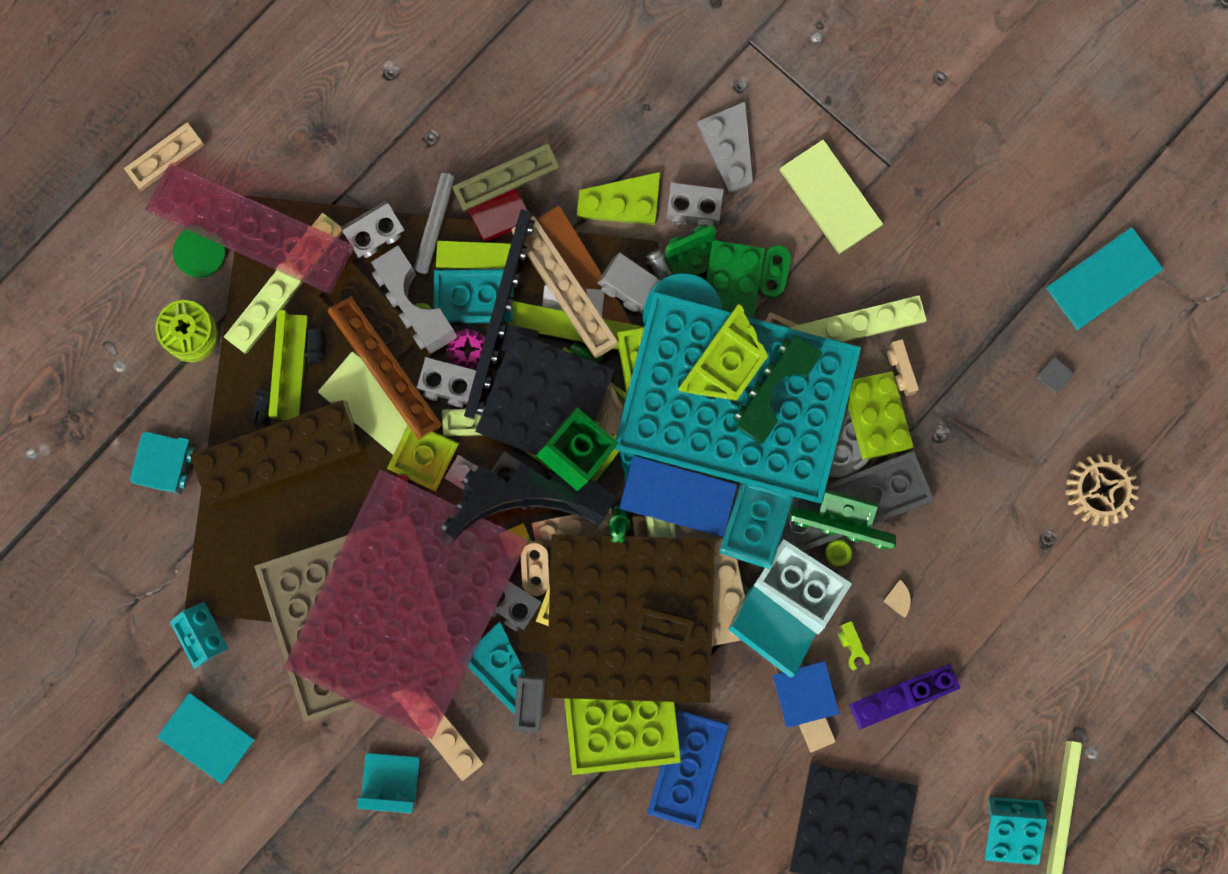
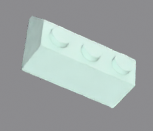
[753,539,852,634]

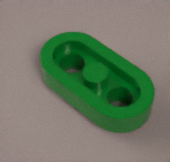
[759,245,791,299]

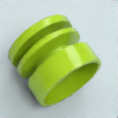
[155,300,220,363]

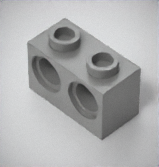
[667,183,723,227]
[340,200,404,258]
[417,357,476,408]

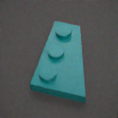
[461,621,526,714]

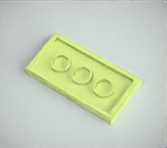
[780,140,883,255]
[318,352,407,454]

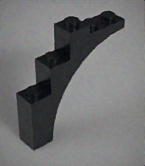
[440,462,618,548]

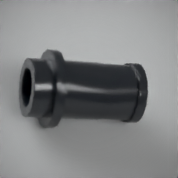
[305,329,326,364]
[250,390,271,424]

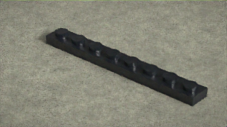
[464,209,535,421]

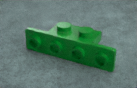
[790,489,896,549]

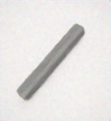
[414,173,455,274]

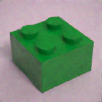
[536,407,619,491]

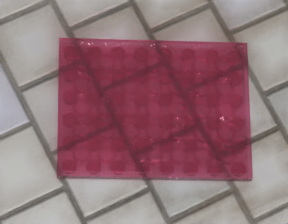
[283,470,528,739]

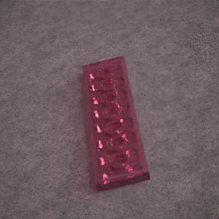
[145,163,354,294]

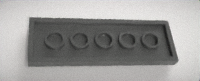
[779,451,934,552]

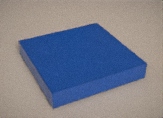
[772,661,839,728]

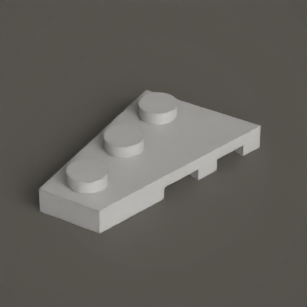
[697,102,753,194]

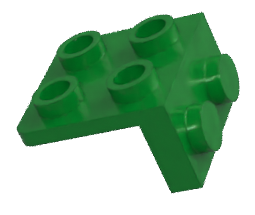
[665,224,716,277]

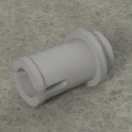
[646,249,673,280]

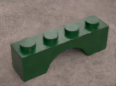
[732,335,823,444]

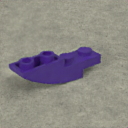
[849,663,961,730]

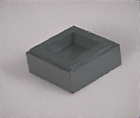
[1035,357,1074,395]

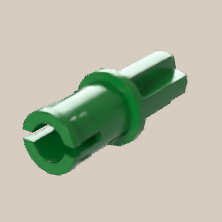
[609,504,631,543]

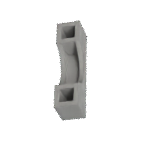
[371,246,457,355]

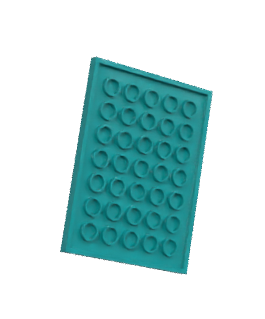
[614,292,861,504]

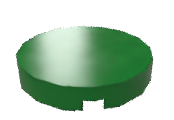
[173,226,227,279]

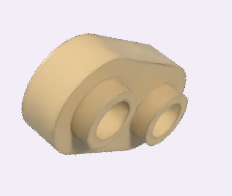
[521,541,549,596]

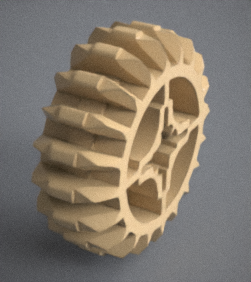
[1065,454,1139,526]

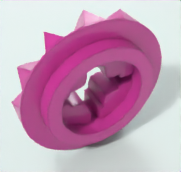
[446,328,485,370]

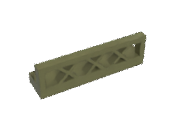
[452,143,559,212]

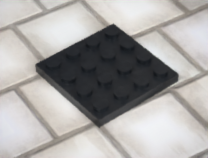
[475,331,614,455]
[789,763,917,874]

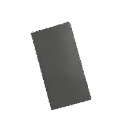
[513,676,545,733]

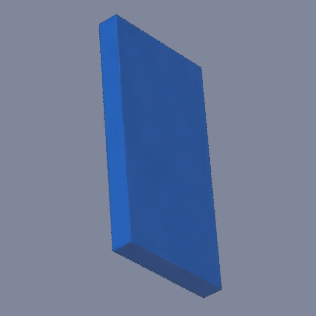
[618,456,737,537]
[647,709,729,829]

